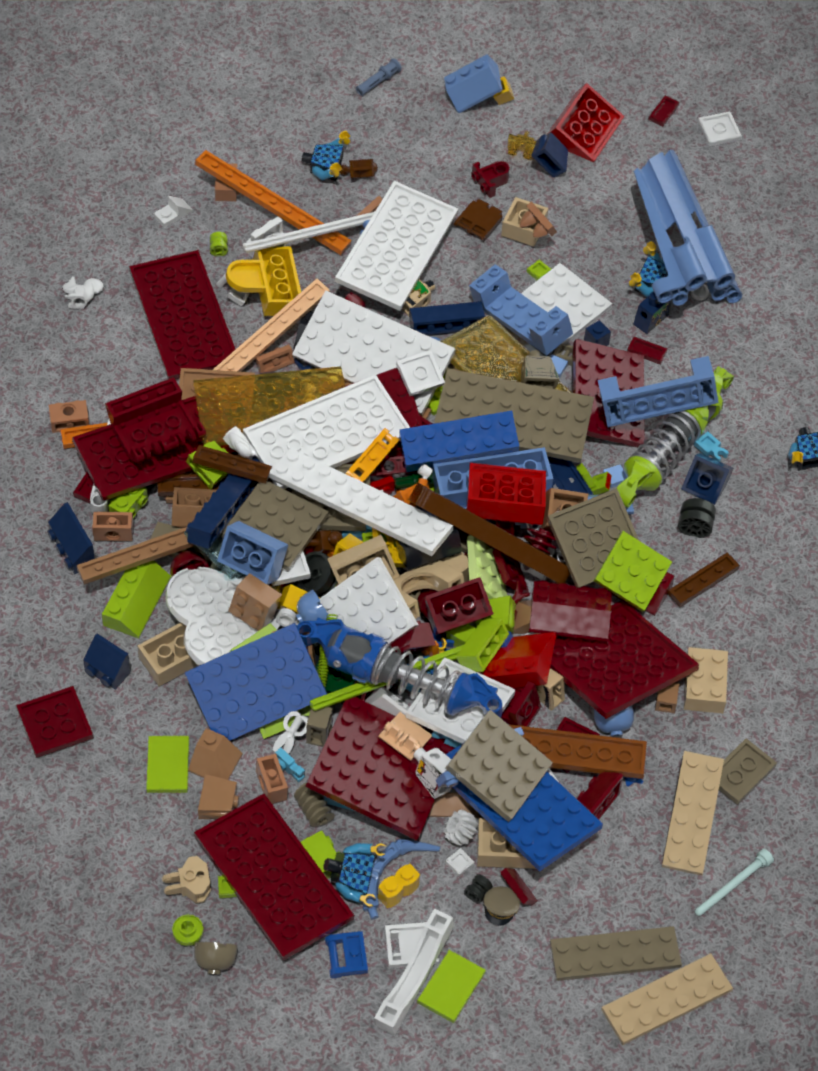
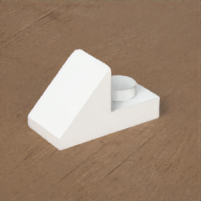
[154,196,193,228]

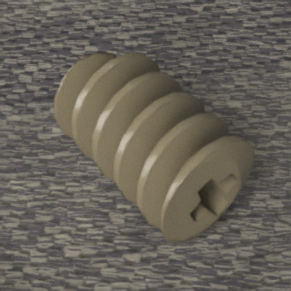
[294,782,335,827]

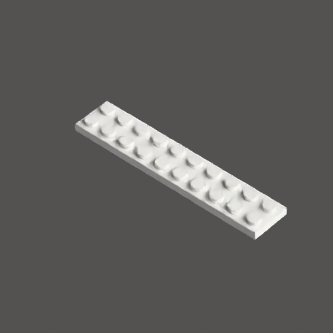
[269,448,453,556]

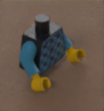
[302,131,350,181]
[629,241,668,297]
[788,427,818,471]
[323,843,386,908]

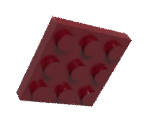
[16,686,94,758]

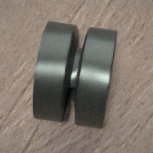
[678,498,716,538]

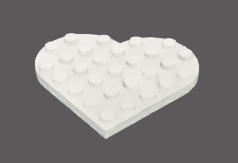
[165,567,281,665]

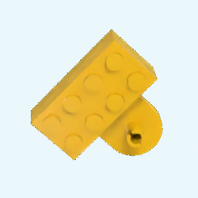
[225,246,301,316]

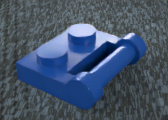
[325,931,368,979]

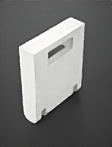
[385,922,439,968]

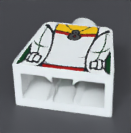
[413,748,451,799]

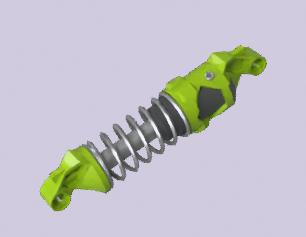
[617,366,734,508]

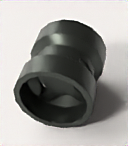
[464,874,493,904]

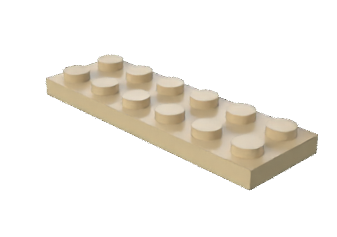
[662,751,724,875]
[601,954,733,1045]

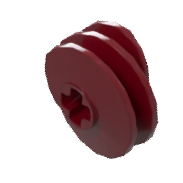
[523,528,557,554]

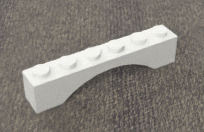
[374,909,454,1036]

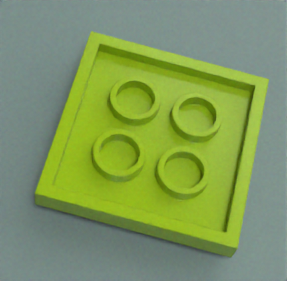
[593,531,672,612]

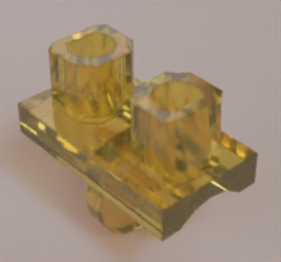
[508,131,537,160]

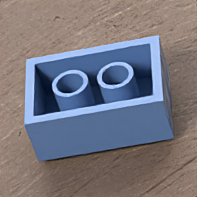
[217,521,288,585]

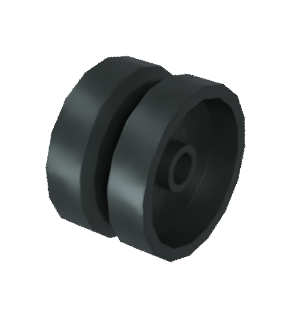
[296,551,337,598]

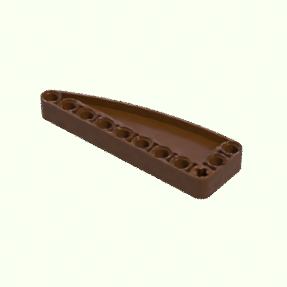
[409,483,570,584]

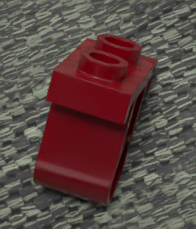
[471,161,510,198]

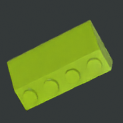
[102,560,171,639]

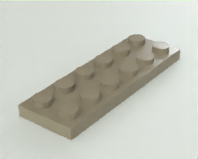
[550,926,682,981]

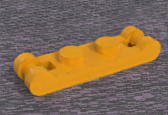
[345,428,400,483]

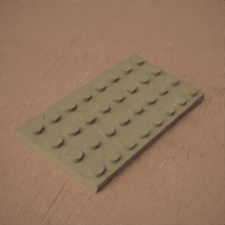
[434,368,594,463]

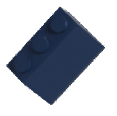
[47,502,95,575]

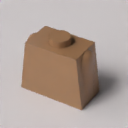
[198,774,239,820]

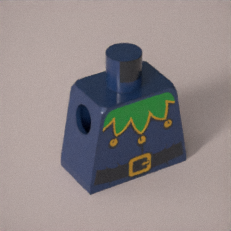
[633,291,669,334]

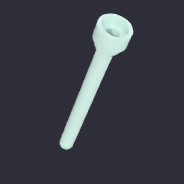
[695,849,774,916]

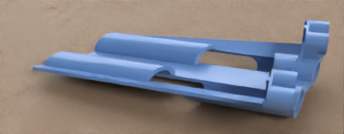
[634,150,742,306]

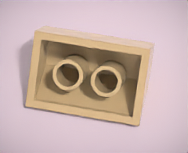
[327,535,400,585]

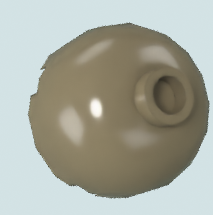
[194,942,237,975]

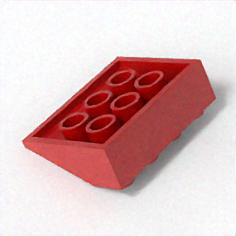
[547,83,625,162]
[466,463,546,525]
[478,632,556,688]

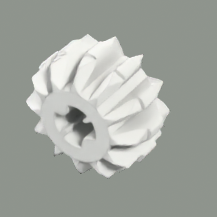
[443,809,478,846]

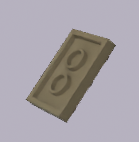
[719,738,777,805]

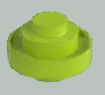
[172,914,204,946]

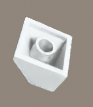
[365,686,410,716]

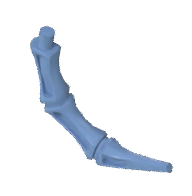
[363,839,441,920]

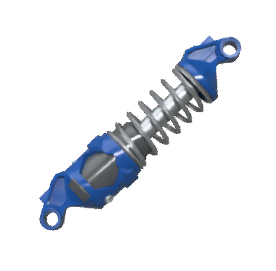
[297,618,503,718]

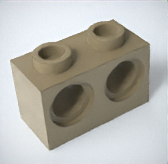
[306,707,332,747]

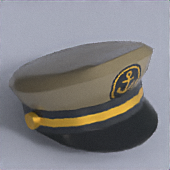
[484,886,520,926]

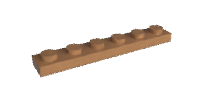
[77,527,194,585]

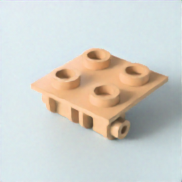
[378,712,432,760]

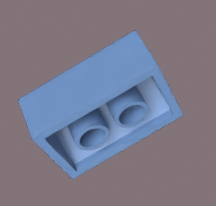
[444,54,502,113]

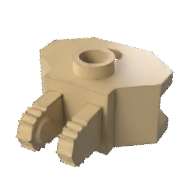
[162,856,211,904]

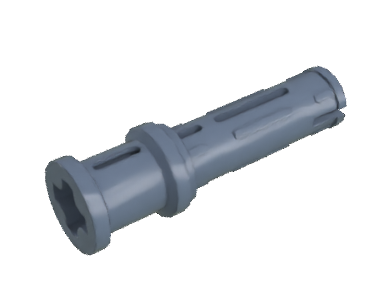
[356,58,402,96]

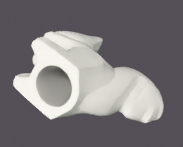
[62,277,104,309]
[223,426,257,460]

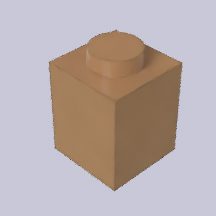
[655,683,679,713]

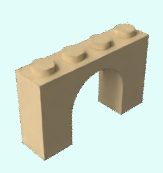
[393,560,464,619]

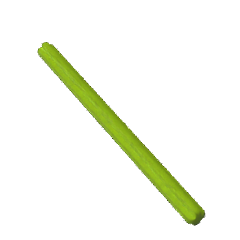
[310,645,464,711]

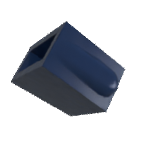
[531,132,568,177]

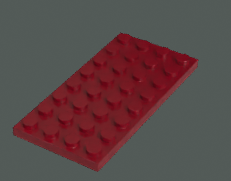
[129,250,236,379]
[72,390,239,501]
[194,793,354,960]

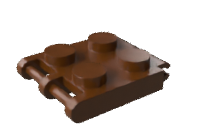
[454,199,503,241]

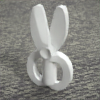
[273,711,308,754]

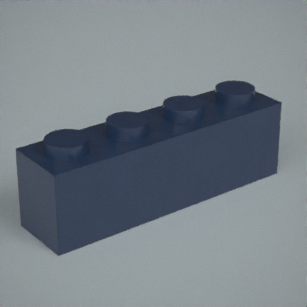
[409,301,485,335]

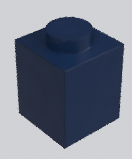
[584,320,611,346]

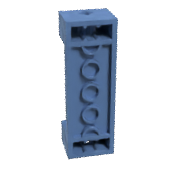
[469,264,573,356]
[598,356,718,427]

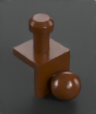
[339,159,378,178]
[306,531,343,552]

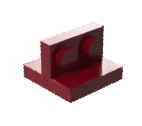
[501,681,542,727]

